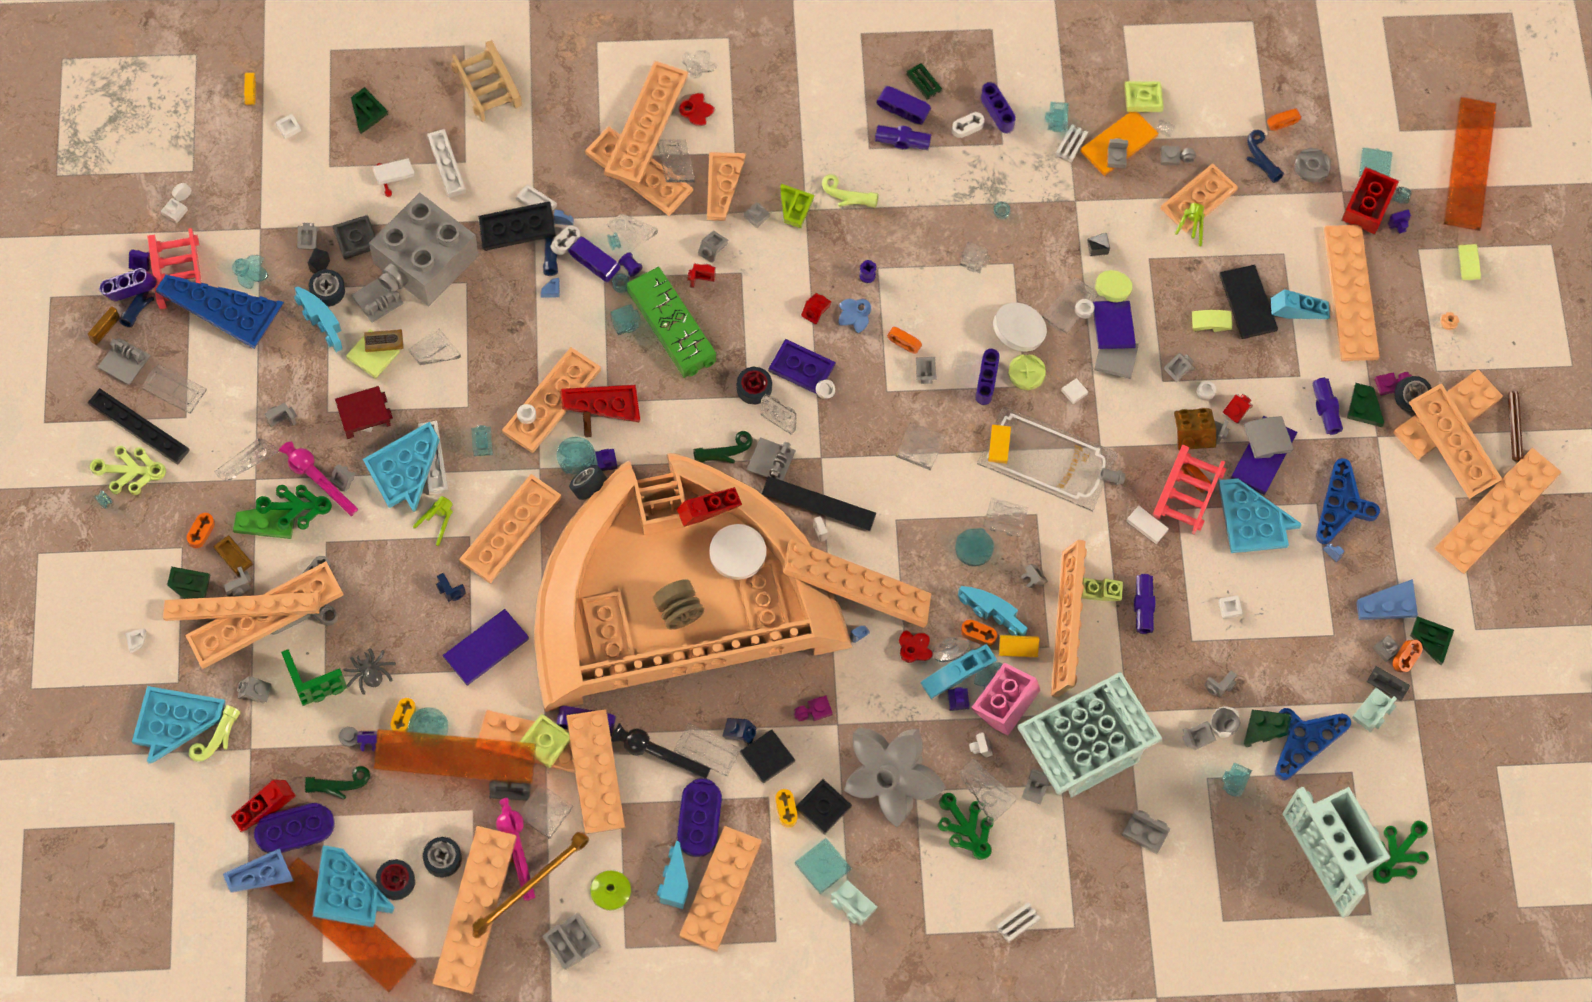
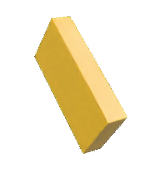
[988,424,1011,464]
[999,635,1039,657]

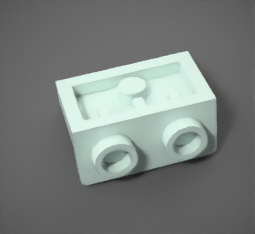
[1352,688,1397,732]
[831,880,877,926]

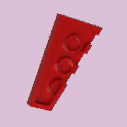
[560,385,640,423]

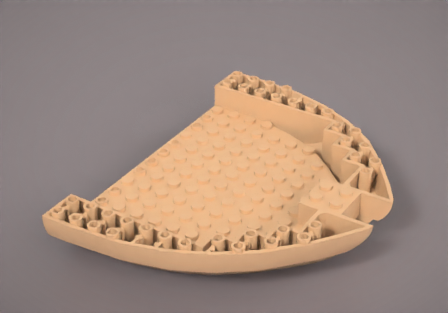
[534,453,852,712]

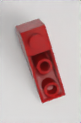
[677,487,742,527]
[231,779,296,832]

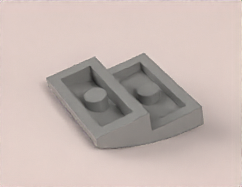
[1094,343,1139,379]
[1244,416,1294,458]
[543,913,601,970]

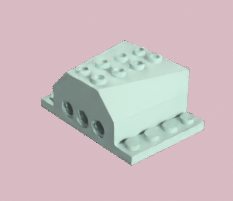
[1017,672,1162,798]
[1282,786,1391,918]

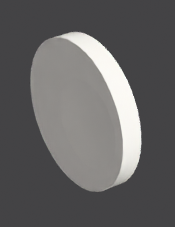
[993,302,1047,352]
[710,524,766,580]

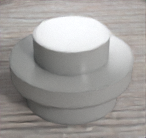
[339,727,358,747]

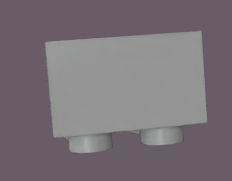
[369,192,479,306]

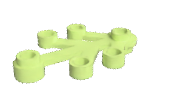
[90,446,166,495]

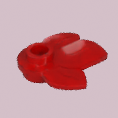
[679,93,715,126]
[899,630,934,663]

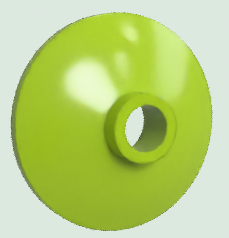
[590,870,631,910]

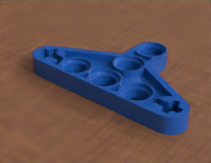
[1316,458,1380,544]
[1275,708,1351,780]

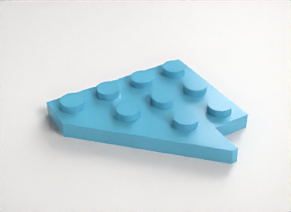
[363,422,440,512]
[1218,479,1301,553]
[132,686,226,764]
[313,845,394,927]

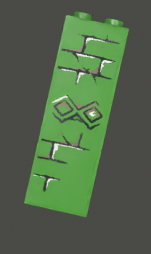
[627,266,716,378]

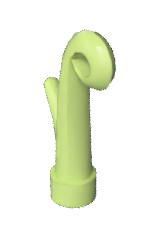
[822,174,879,208]
[189,705,241,761]

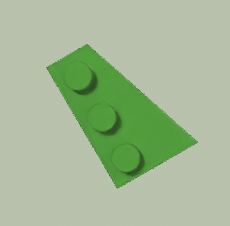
[233,509,295,539]

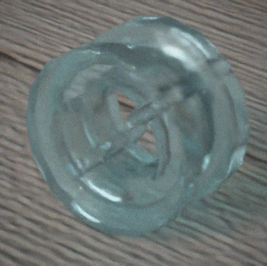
[1393,187,1412,204]
[994,201,1010,220]
[607,232,621,251]
[612,274,629,293]
[94,490,113,509]

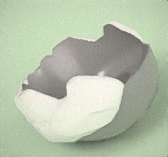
[1210,706,1241,738]

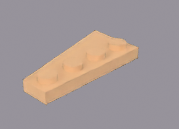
[707,152,746,221]

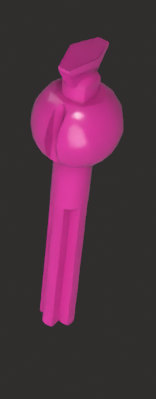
[278,441,358,516]
[496,798,535,901]

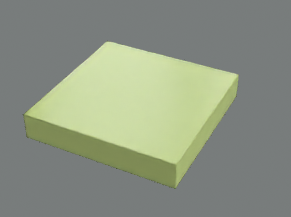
[1124,81,1164,112]
[346,329,400,379]
[517,714,570,769]

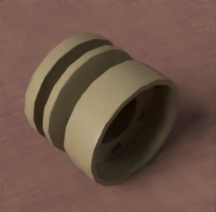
[653,579,704,630]

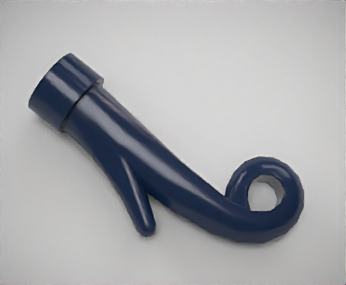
[1247,130,1284,183]
[543,237,562,276]
[119,291,155,328]

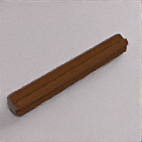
[1508,391,1523,461]

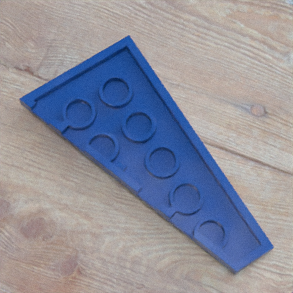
[156,275,284,349]

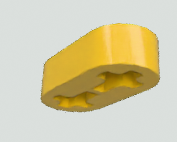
[244,73,256,105]
[390,698,416,735]
[775,789,798,828]

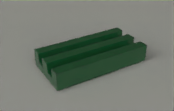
[906,63,942,100]

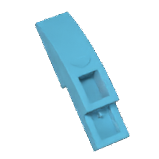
[294,286,343,352]
[958,586,1028,636]
[920,644,997,699]

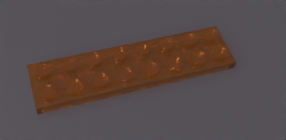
[1444,97,1496,231]
[374,729,536,784]
[270,857,417,993]

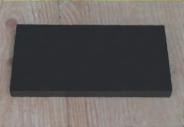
[478,201,556,251]
[1219,264,1278,339]

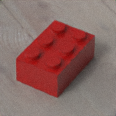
[1341,167,1399,235]

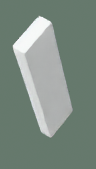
[427,129,466,198]
[418,421,448,495]

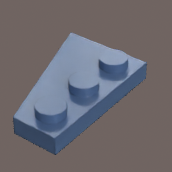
[1356,579,1418,620]
[223,849,293,893]

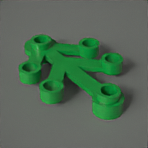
[255,485,332,530]
[938,793,994,860]
[1373,821,1429,884]

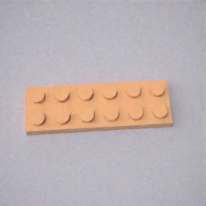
[585,127,693,216]
[502,347,601,453]
[1393,369,1503,460]
[1409,383,1503,499]
[459,474,562,584]
[566,709,625,834]
[476,710,575,773]
[679,826,762,952]

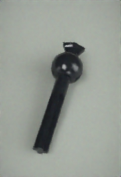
[611,723,711,779]

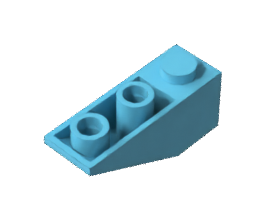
[1271,289,1330,319]
[657,841,689,909]

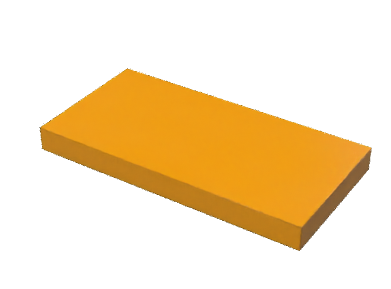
[1080,112,1159,176]

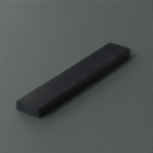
[88,388,190,465]
[762,476,877,531]

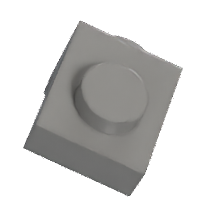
[916,357,937,384]
[265,402,297,427]
[223,567,252,597]
[1205,670,1237,698]
[237,676,271,703]
[1182,721,1216,750]
[1022,769,1049,805]

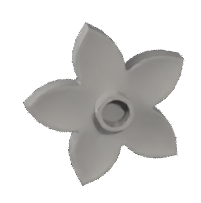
[844,728,946,827]

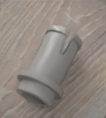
[1099,468,1125,485]

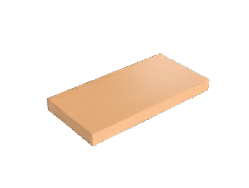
[1160,163,1238,233]

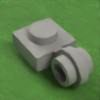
[1161,146,1196,166]

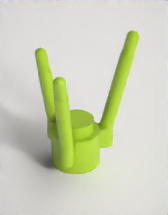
[1175,203,1205,247]
[413,496,453,546]

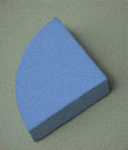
[554,210,574,226]
[541,278,560,298]
[1323,543,1345,562]
[850,625,870,643]

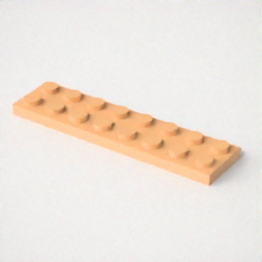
[604,61,688,187]
[1324,225,1380,361]
[1435,448,1561,574]
[783,539,931,628]
[1051,539,1087,697]
[185,562,344,669]
[433,826,517,995]

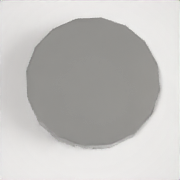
[1294,148,1331,183]

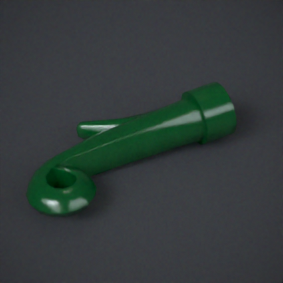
[693,431,753,464]
[305,766,370,799]

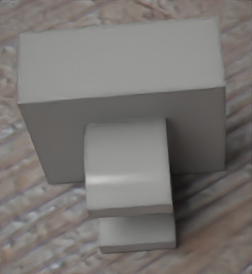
[744,202,770,228]
[330,464,356,492]
[1021,564,1048,588]
[1373,635,1400,662]

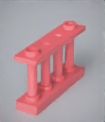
[147,228,202,309]
[1153,445,1227,535]

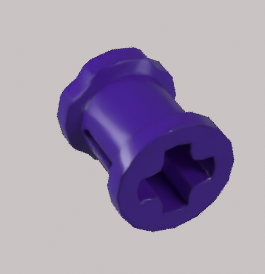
[618,252,643,277]
[859,260,877,283]

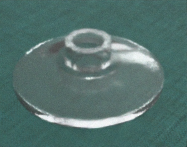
[932,636,970,662]

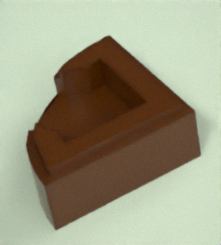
[583,412,592,437]

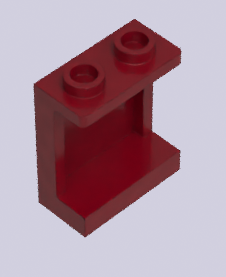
[335,386,393,439]

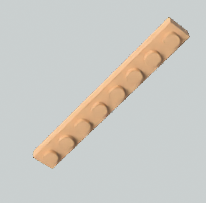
[163,592,320,621]

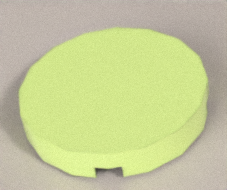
[1095,270,1132,302]
[1008,354,1046,390]

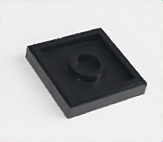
[740,730,795,784]
[796,779,852,835]

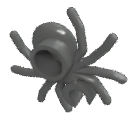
[344,648,396,695]

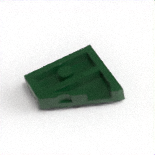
[351,87,388,134]
[1347,383,1384,427]
[167,566,211,599]
[1410,616,1454,665]
[1244,709,1292,747]

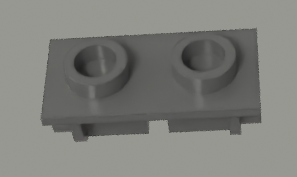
[1367,666,1410,701]
[489,779,531,801]

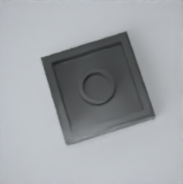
[332,215,375,259]

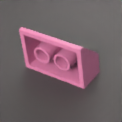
[971,663,1041,736]

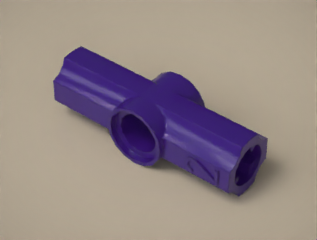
[875,125,931,150]
[1312,377,1343,435]
[1134,574,1156,634]

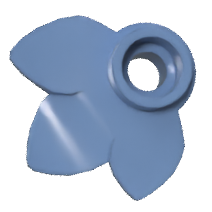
[839,299,872,333]

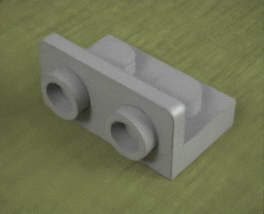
[1122,810,1170,854]

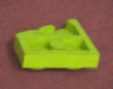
[780,183,814,228]

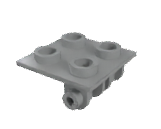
[352,278,403,323]
[98,338,151,385]
[747,437,796,481]

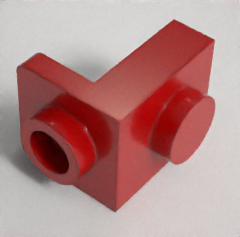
[687,263,716,288]
[801,293,832,324]
[1222,393,1254,424]

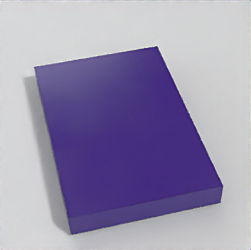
[1093,301,1136,349]
[768,339,836,394]

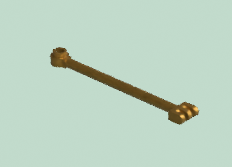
[473,832,590,938]

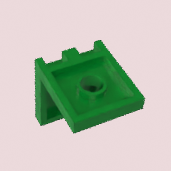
[281,649,347,706]

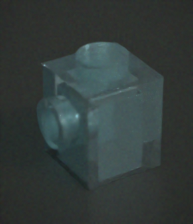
[1045,102,1069,132]
[610,304,641,335]
[471,425,493,457]
[1221,763,1252,797]

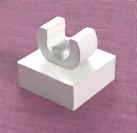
[161,198,188,224]
[969,733,993,758]

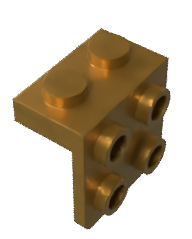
[1174,408,1216,450]

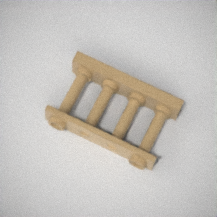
[451,40,522,122]

